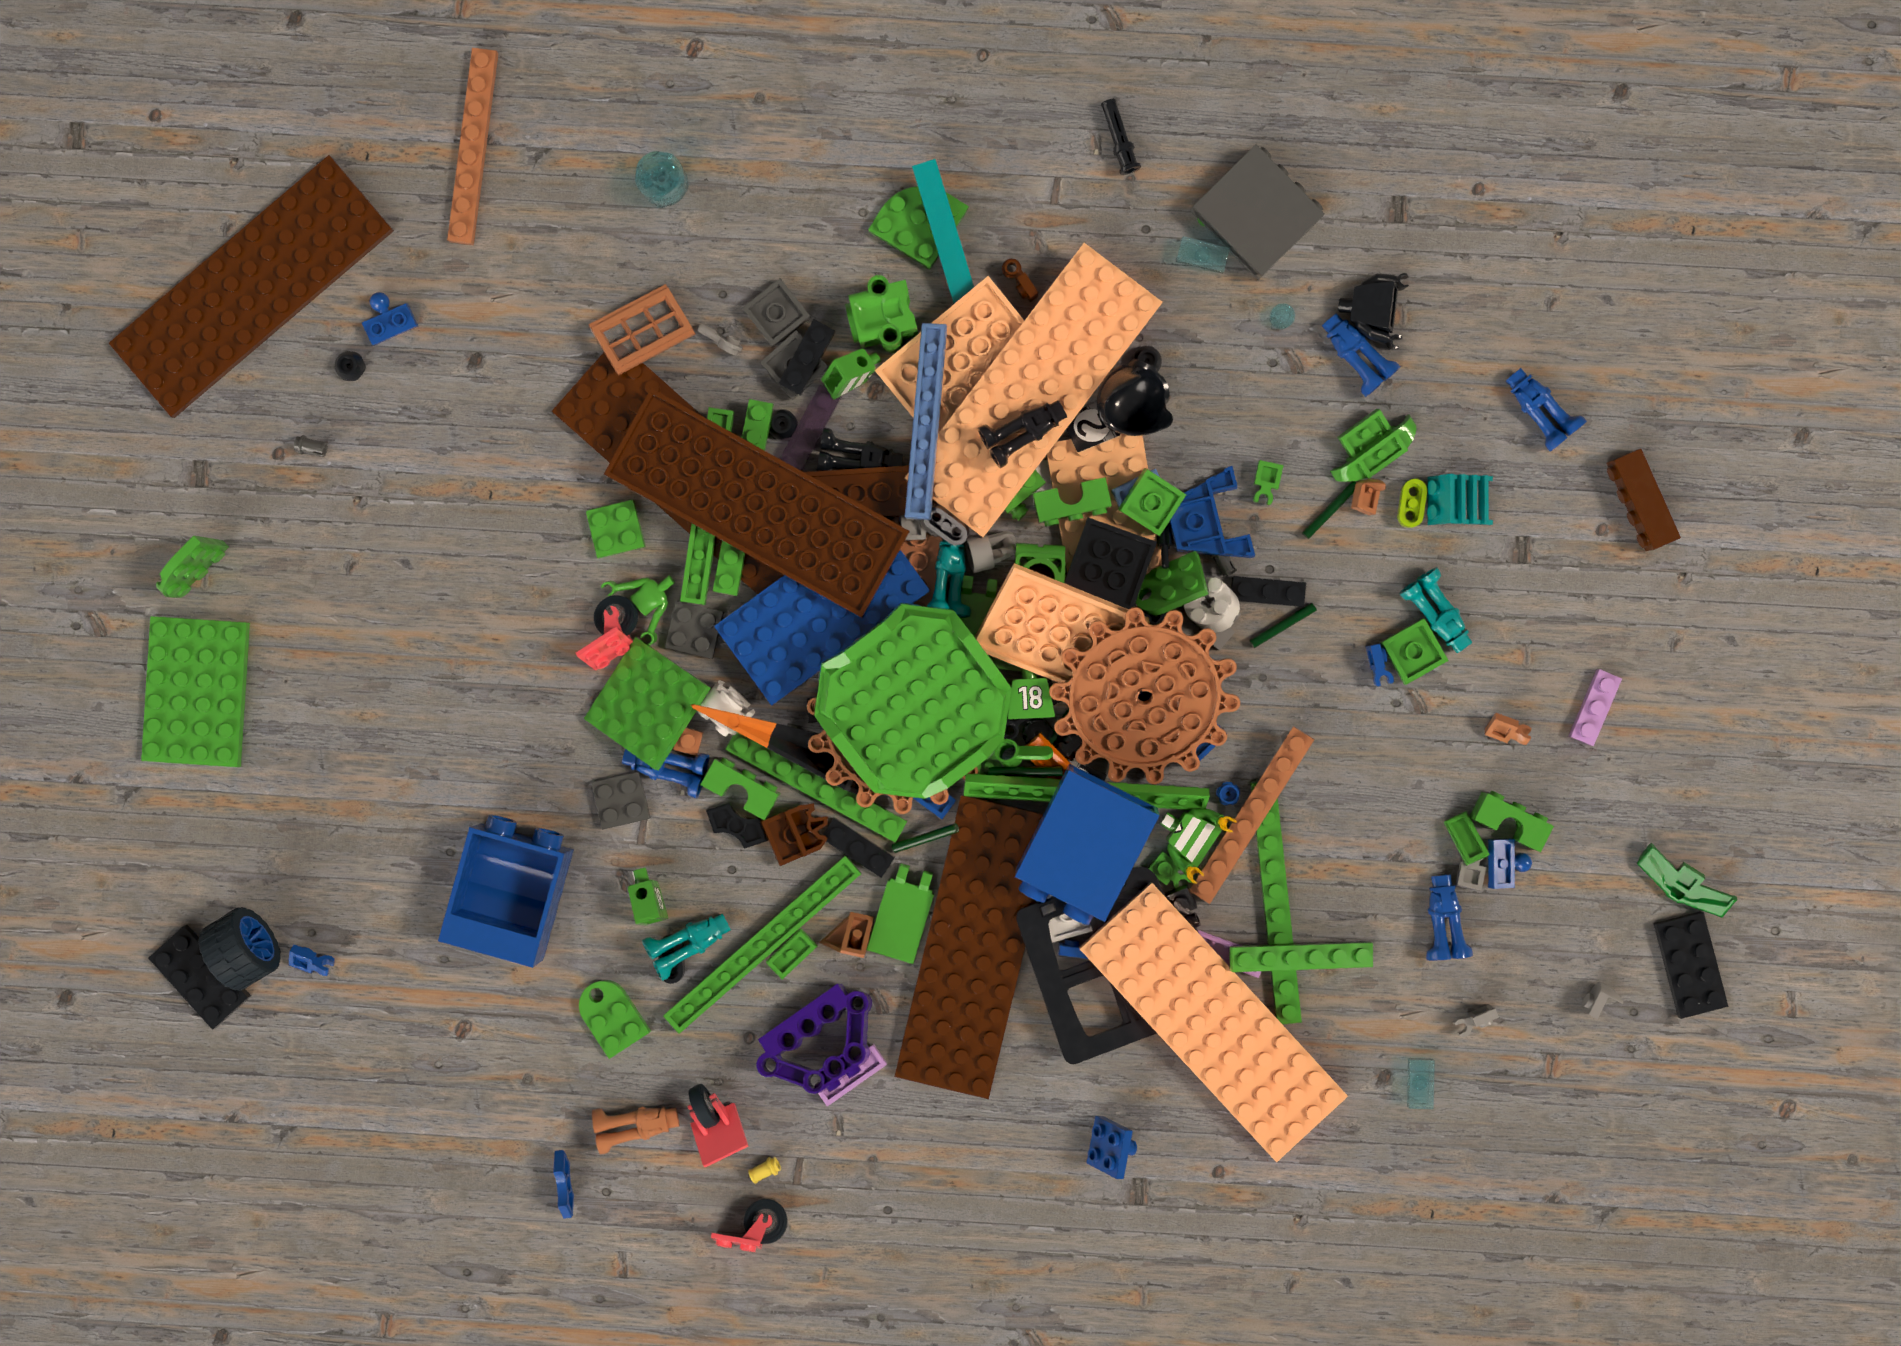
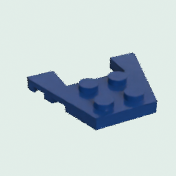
[1170,466,1255,558]

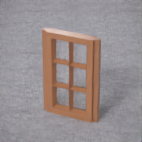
[589,284,695,375]

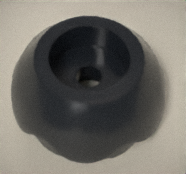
[1132,346,1162,371]
[334,351,366,381]
[769,409,798,440]
[1022,718,1053,743]

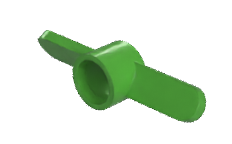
[986,739,1053,767]

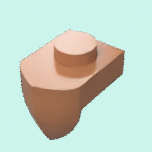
[1351,478,1386,515]

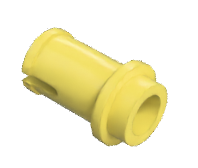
[748,1157,781,1184]

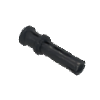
[1101,98,1141,175]

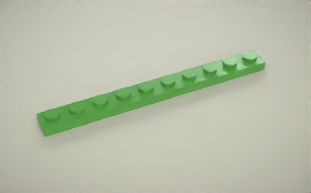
[963,774,1210,810]
[1250,782,1302,1025]
[663,855,861,1034]

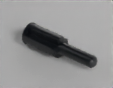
[1157,523,1172,569]

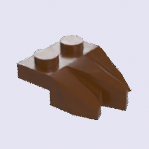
[761,803,828,866]

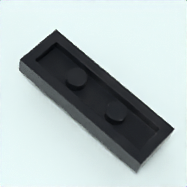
[779,319,835,396]
[1231,576,1306,607]
[823,817,895,878]

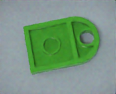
[1136,551,1209,615]
[579,980,651,1059]

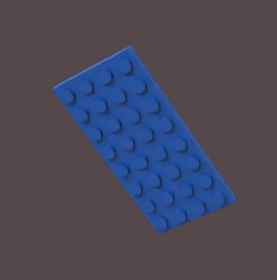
[714,550,930,706]

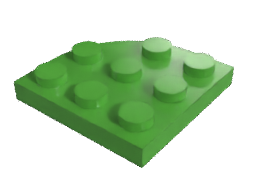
[868,186,969,270]
[156,535,229,598]

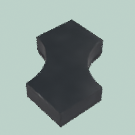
[706,802,768,849]

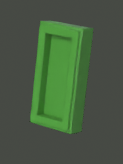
[1444,811,1490,866]

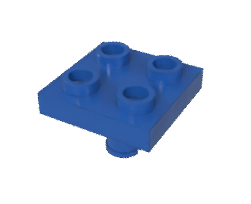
[1087,1116,1137,1179]

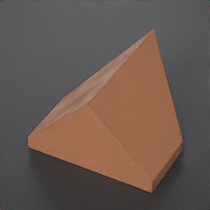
[819,912,874,958]

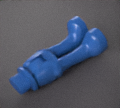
[1322,313,1401,397]
[1506,368,1587,451]
[622,749,709,799]
[1426,875,1473,961]

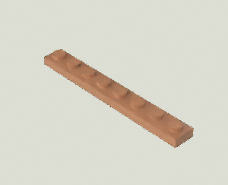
[447,48,498,245]
[1190,726,1315,904]

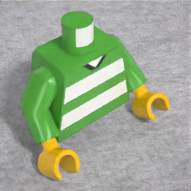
[1160,809,1237,884]

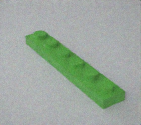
[1229,942,1373,972]

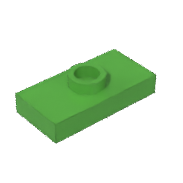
[766,928,818,980]

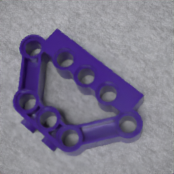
[756,984,872,1094]

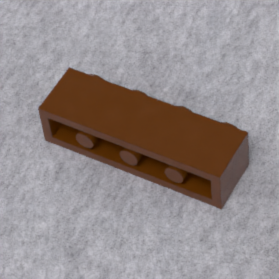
[1607,448,1681,551]

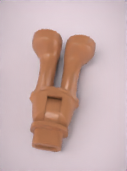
[592,1106,680,1155]

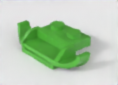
[1330,409,1416,482]

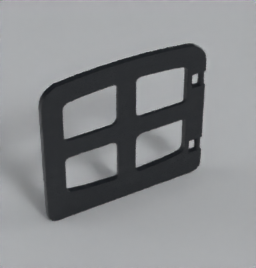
[1016,866,1165,1065]

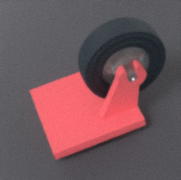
[576,595,638,671]
[687,1084,749,1167]
[711,1199,788,1252]

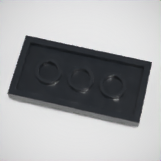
[1653,911,1729,1019]
[148,925,251,1030]

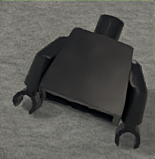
[1338,273,1409,350]

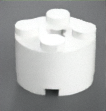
[1184,578,1240,633]
[698,680,755,737]

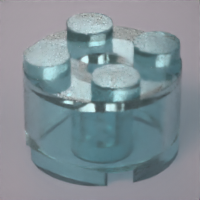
[635,151,688,208]

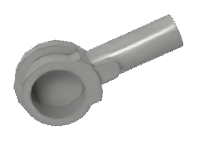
[698,323,743,355]

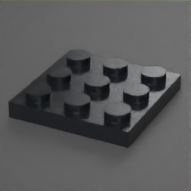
[1064,517,1157,609]

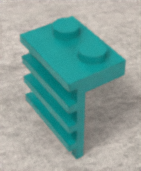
[1427,474,1493,526]

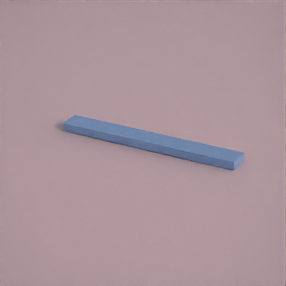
[905,323,947,520]

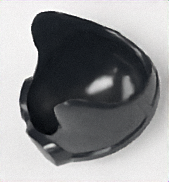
[1097,358,1173,436]

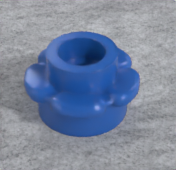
[1216,782,1240,806]

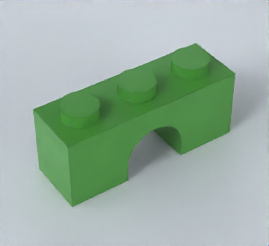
[1032,477,1112,527]
[701,757,781,820]
[1469,790,1554,852]

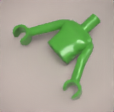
[601,576,675,646]

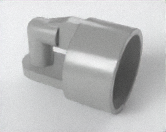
[964,531,1016,573]

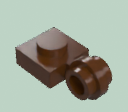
[1002,258,1039,302]

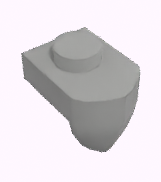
[1581,982,1623,1019]

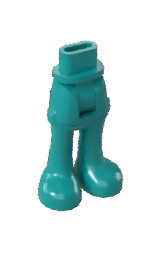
[927,539,971,618]
[1399,567,1472,653]
[642,914,731,981]

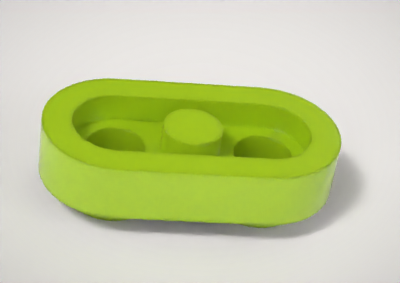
[1397,479,1427,528]

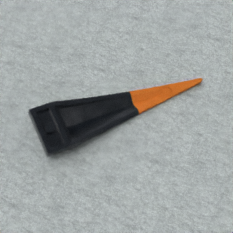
[691,704,859,794]

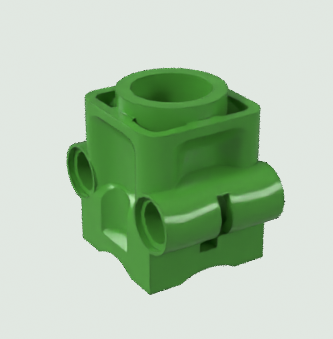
[845,275,918,353]
[1014,543,1066,583]

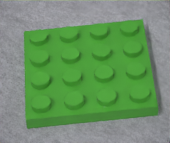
[584,637,711,771]

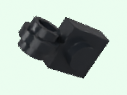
[1165,884,1201,930]

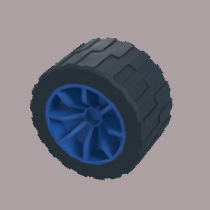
[199,907,281,991]

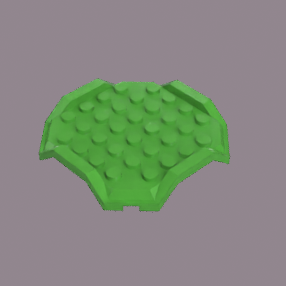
[814,603,1012,799]

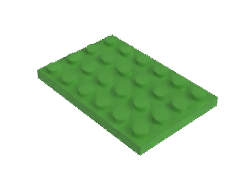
[141,616,250,767]

